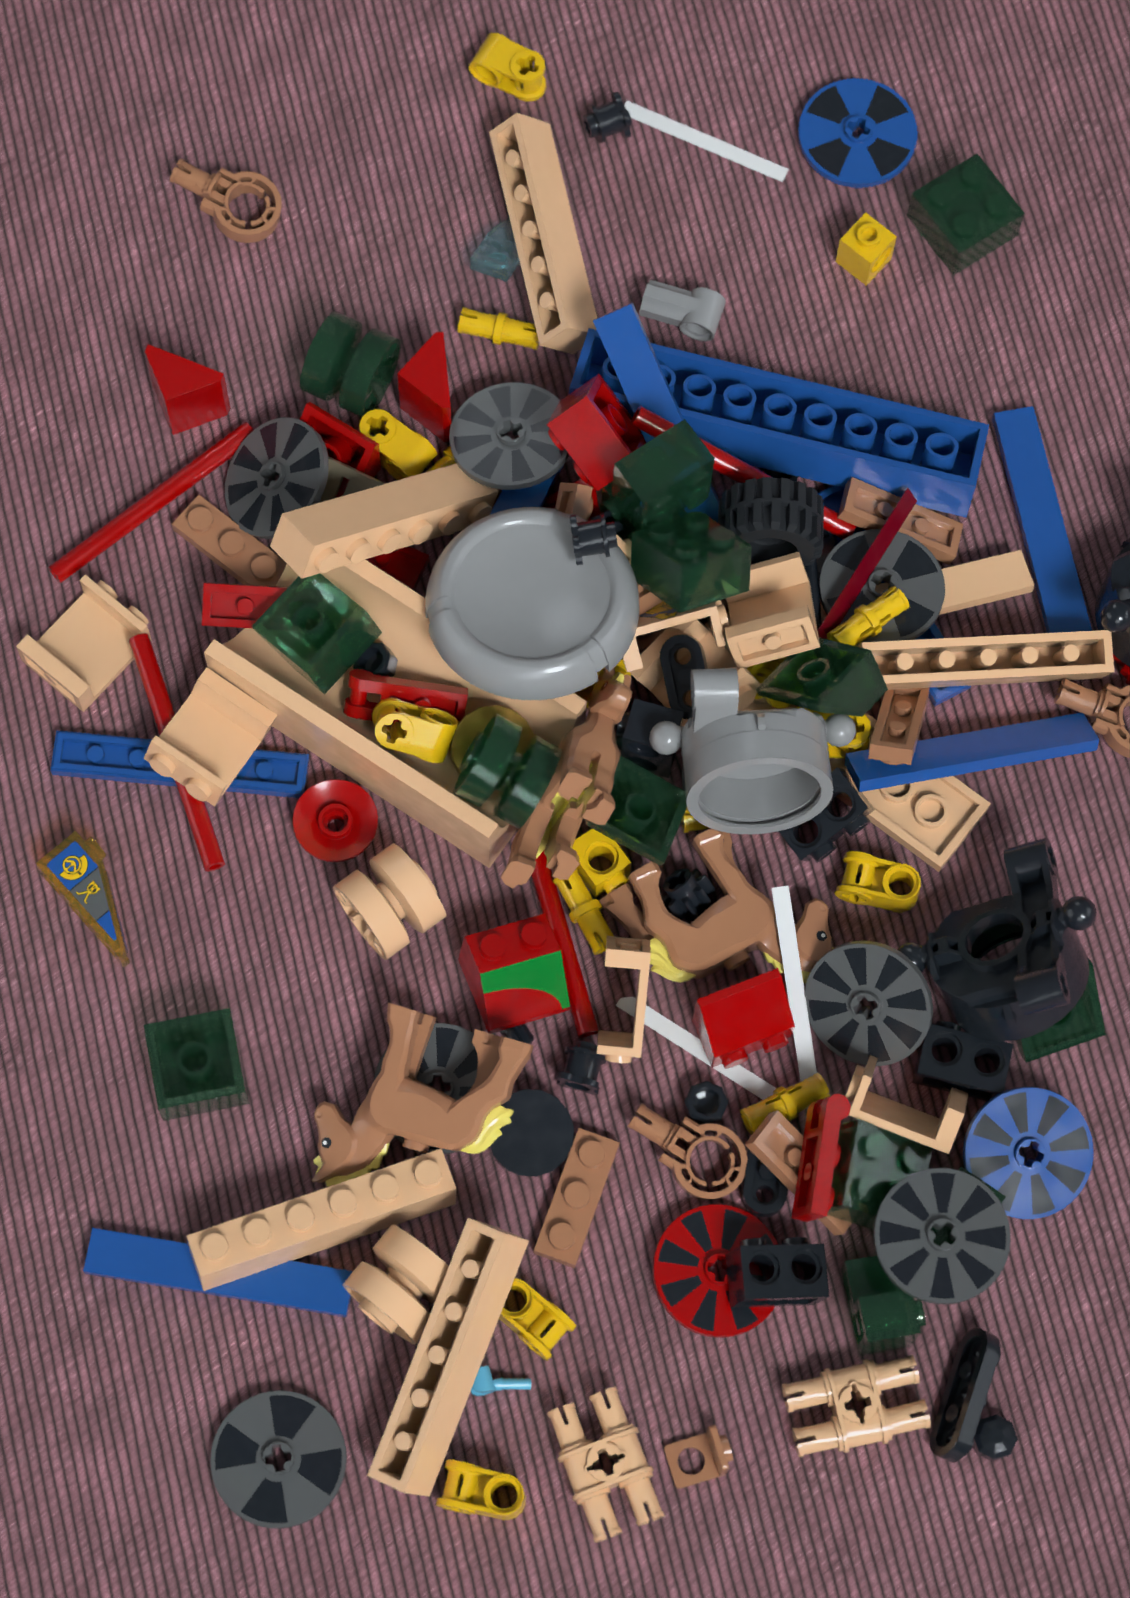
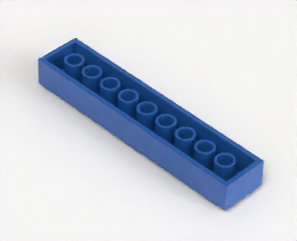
[569,328,989,518]

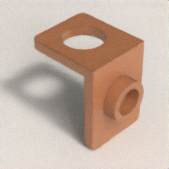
[664,1425,733,1489]

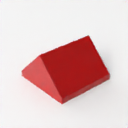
[397,332,452,442]
[145,344,231,435]
[300,402,381,498]

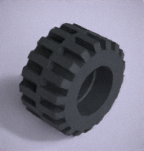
[717,477,824,568]

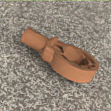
[169,158,282,243]
[1054,678,1130,758]
[627,1103,747,1200]

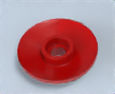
[292,779,378,862]

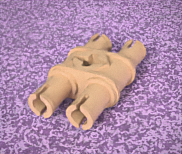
[782,1355,931,1457]
[547,1387,665,1543]

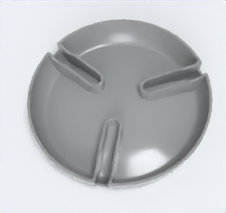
[425,507,640,700]

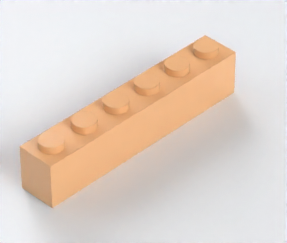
[489,113,597,354]
[270,464,499,579]
[852,630,1114,691]
[186,1148,456,1291]
[367,1218,529,1497]

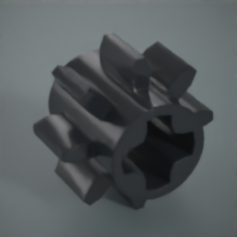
[662,868,716,921]

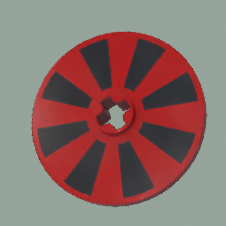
[652,1204,778,1338]

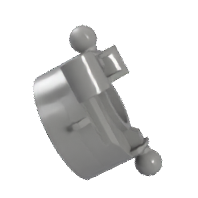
[649,668,856,834]

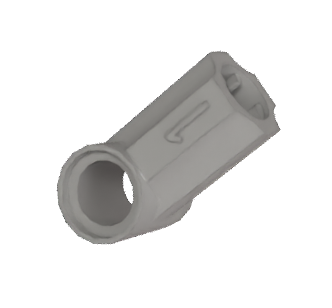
[639,280,726,341]

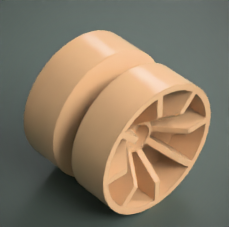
[333,843,446,960]
[343,1225,449,1345]

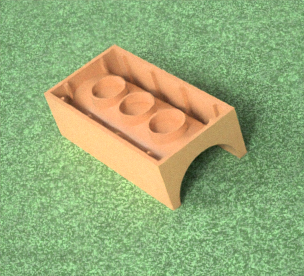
[204,560,587,868]

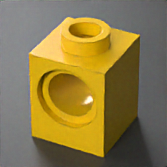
[835,213,897,286]
[572,825,631,898]

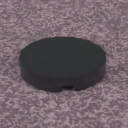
[488,1089,574,1177]

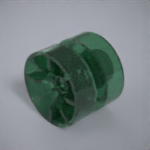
[300,311,401,417]
[453,713,562,829]

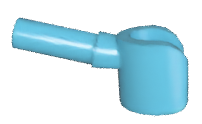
[471,1366,531,1396]

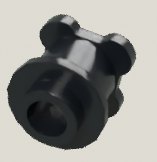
[582,91,632,143]
[569,514,618,565]
[556,1041,607,1095]

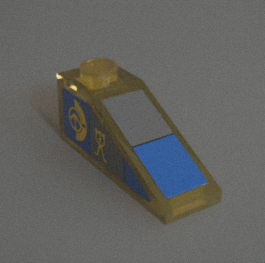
[36,831,130,967]

